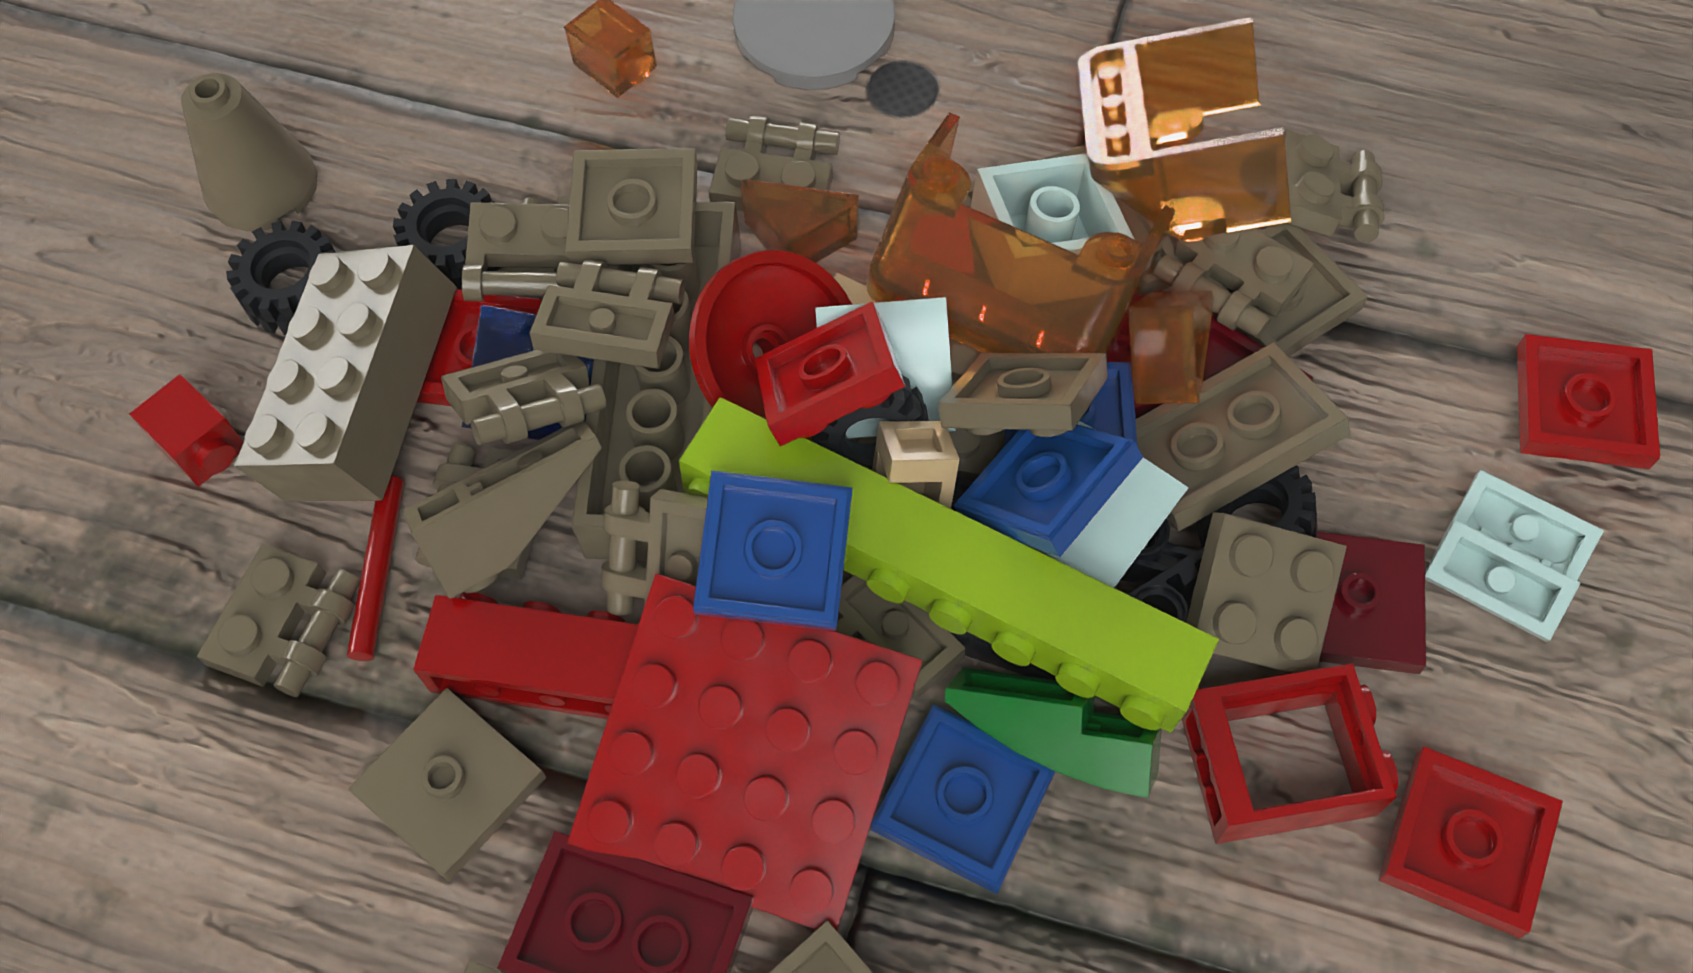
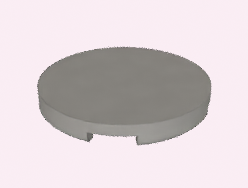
[733,0,895,90]

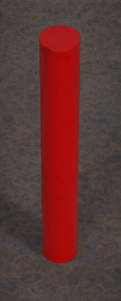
[347,476,404,661]

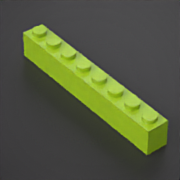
[679,397,1219,733]

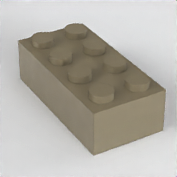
[234,245,457,502]

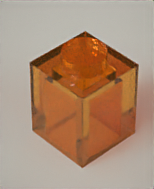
[564,0,657,98]

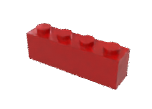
[413,592,639,719]

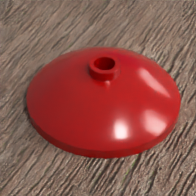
[689,250,852,439]

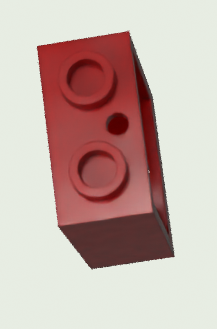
[1182,663,1398,844]

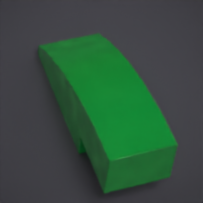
[945,667,1162,798]

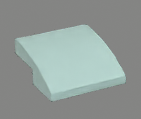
[815,297,956,439]
[1024,421,1188,588]
[1425,470,1604,642]

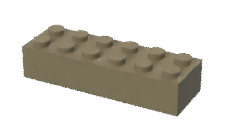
[572,201,741,561]

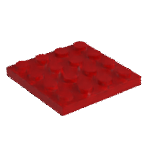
[567,573,923,932]

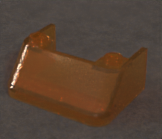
[1078,17,1291,242]
[866,112,1176,358]

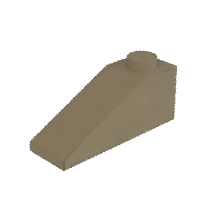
[403,421,602,599]

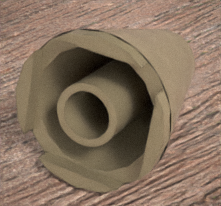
[181,73,317,232]

